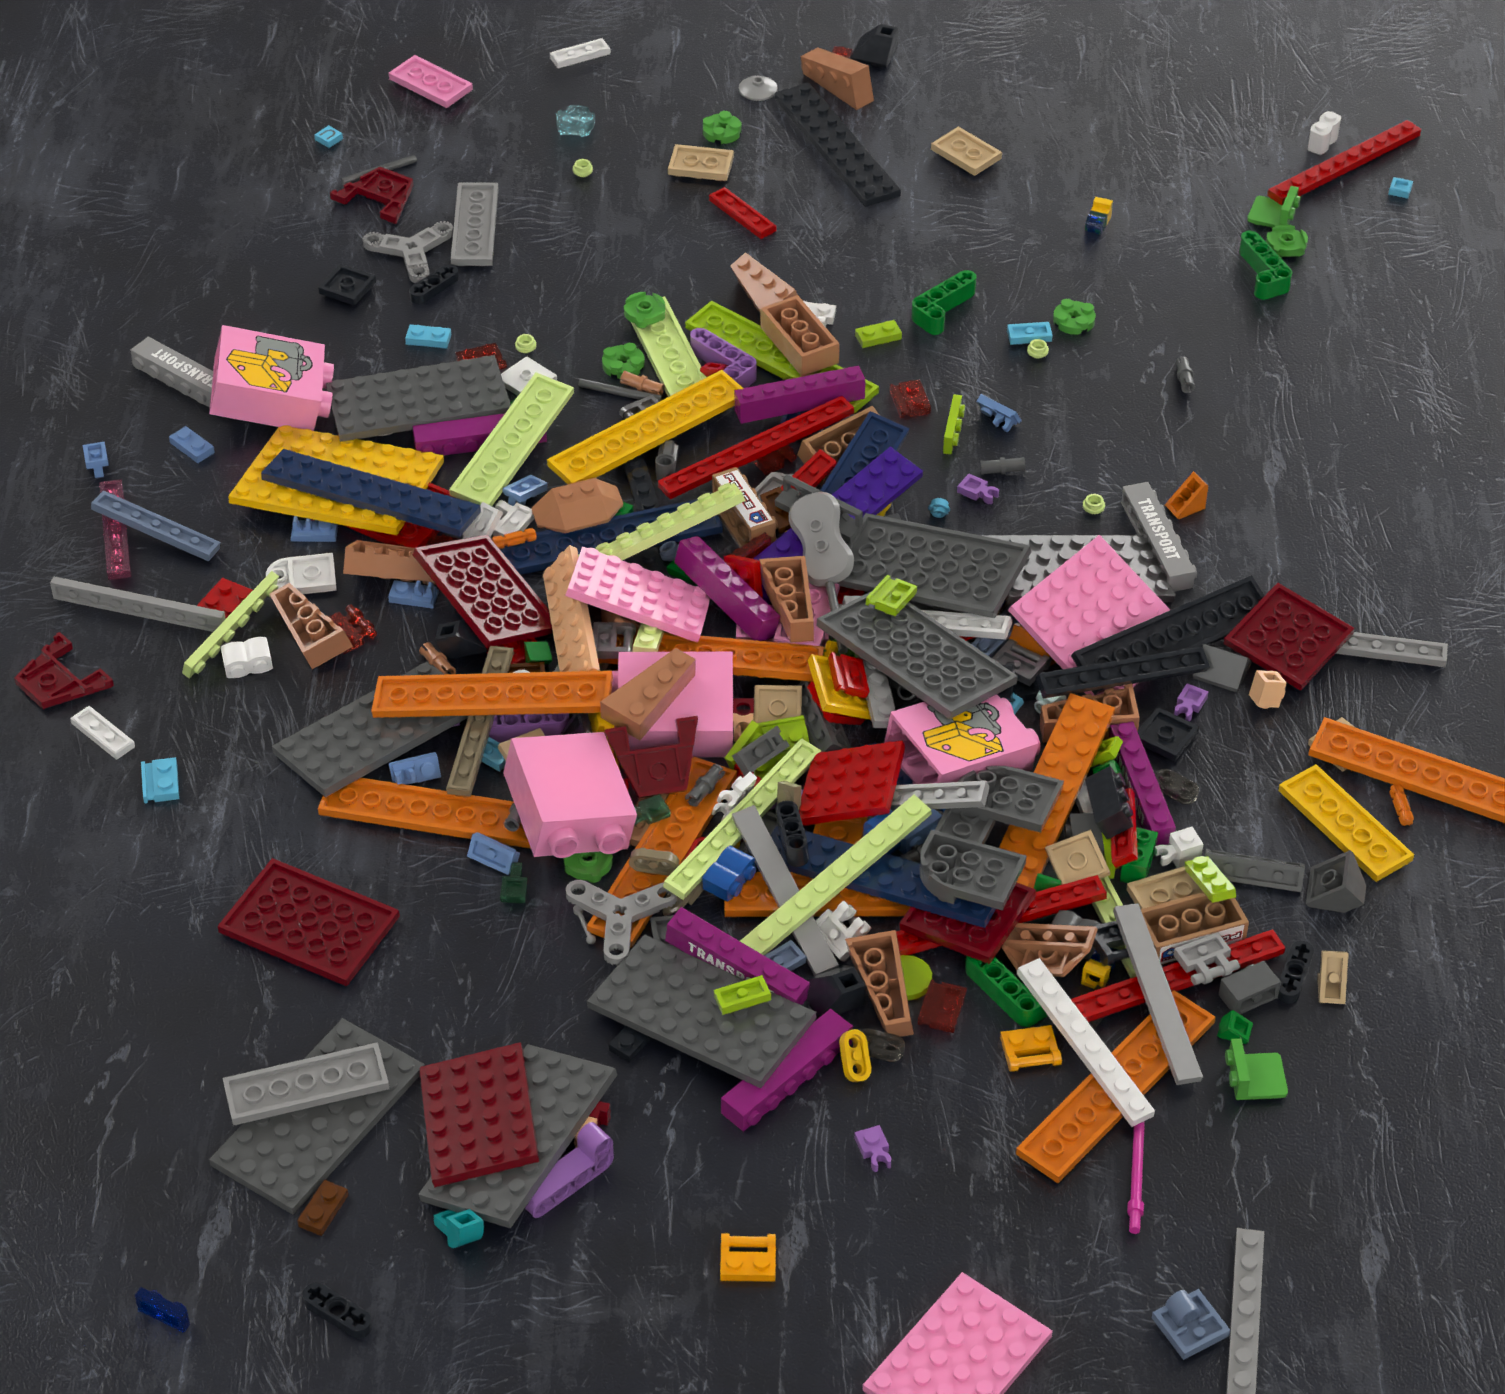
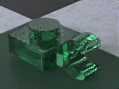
[634,794,670,825]
[500,862,528,903]

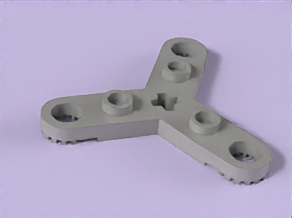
[363,221,453,283]
[566,880,677,966]

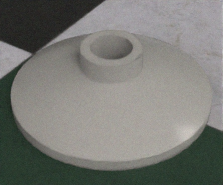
[739,76,777,101]

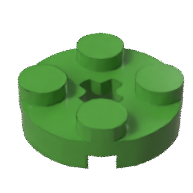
[703,111,741,144]
[1266,224,1308,258]
[624,292,665,328]
[1053,299,1096,334]
[602,343,645,379]
[563,851,613,883]

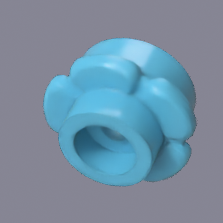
[928,498,950,518]

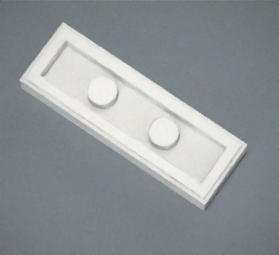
[550,38,610,68]
[70,706,135,760]

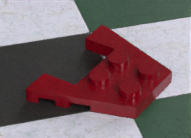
[330,167,414,224]
[14,632,114,709]
[604,716,698,799]

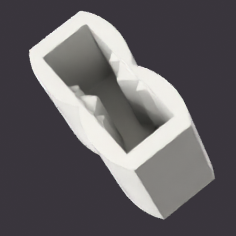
[1308,111,1341,155]
[220,637,273,678]

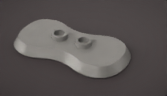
[789,492,854,586]

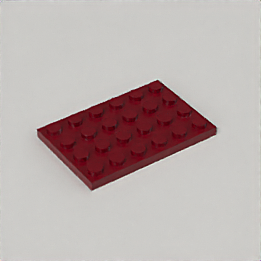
[412,535,553,648]
[217,858,400,986]
[420,1042,539,1188]

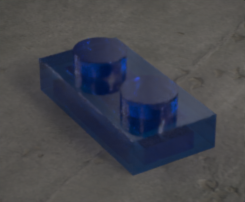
[135,1287,190,1333]

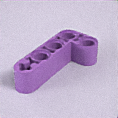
[690,328,757,388]
[489,713,569,743]
[525,1122,614,1218]

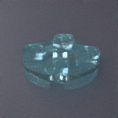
[556,105,595,136]

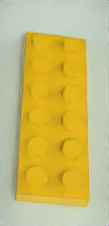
[1278,764,1414,882]

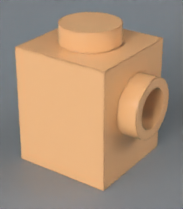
[1249,670,1287,709]

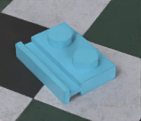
[141,757,179,803]

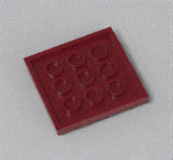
[1224,583,1355,691]
[899,882,1036,964]

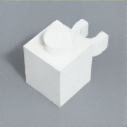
[1154,827,1203,868]

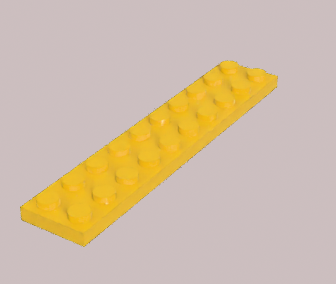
[547,370,743,484]

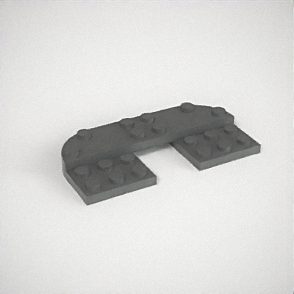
[919,766,1064,910]

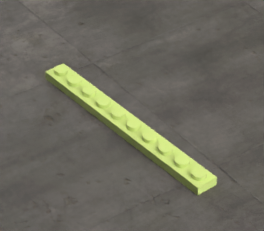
[663,738,821,900]
[740,794,932,955]

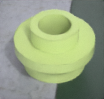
[573,159,593,177]
[515,334,536,353]
[1027,339,1049,359]
[1083,494,1105,514]

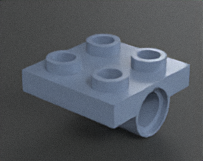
[1152,1289,1231,1360]

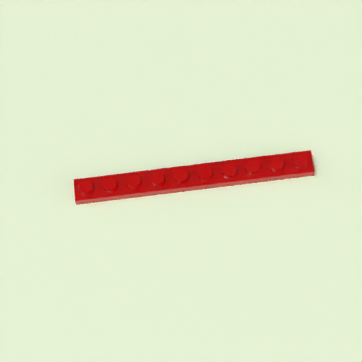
[1267,120,1421,205]
[658,396,854,499]
[896,875,1107,956]
[1071,929,1286,1022]

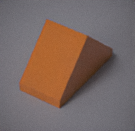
[1165,471,1208,519]

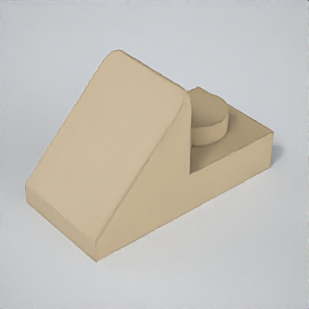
[1318,951,1348,1004]

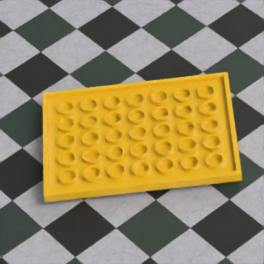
[228,425,444,535]

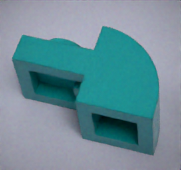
[434,1209,484,1248]

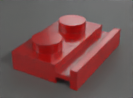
[828,652,870,698]

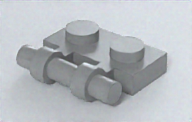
[1173,932,1240,985]

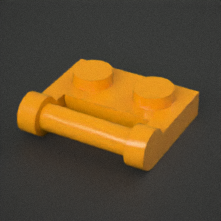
[1000,1025,1062,1072]
[720,1233,776,1281]

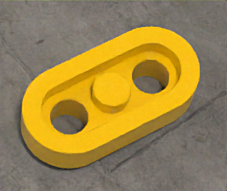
[839,1029,871,1082]

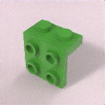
[1247,186,1301,228]
[1225,1039,1288,1100]

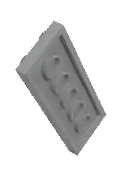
[451,183,499,266]
[223,1042,389,1126]

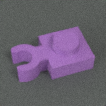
[957,474,999,504]
[1174,684,1209,721]
[855,1125,891,1172]

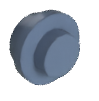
[659,541,679,561]

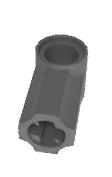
[655,440,679,481]

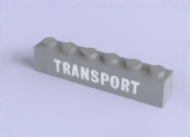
[131,337,213,407]
[1121,482,1197,592]

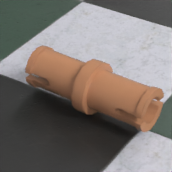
[620,371,664,396]
[419,642,456,675]

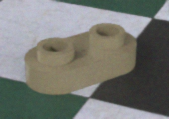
[629,848,679,875]

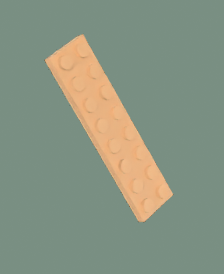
[543,545,600,672]

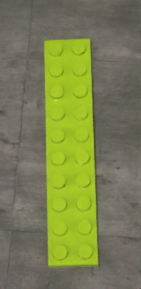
[685,301,879,414]

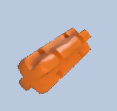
[492,528,537,549]
[1389,784,1414,826]

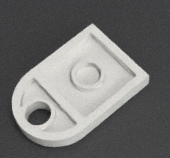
[266,553,337,594]

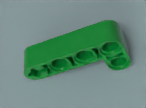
[1239,231,1292,300]
[911,270,977,335]
[965,955,1048,1027]

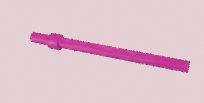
[1127,1121,1145,1234]

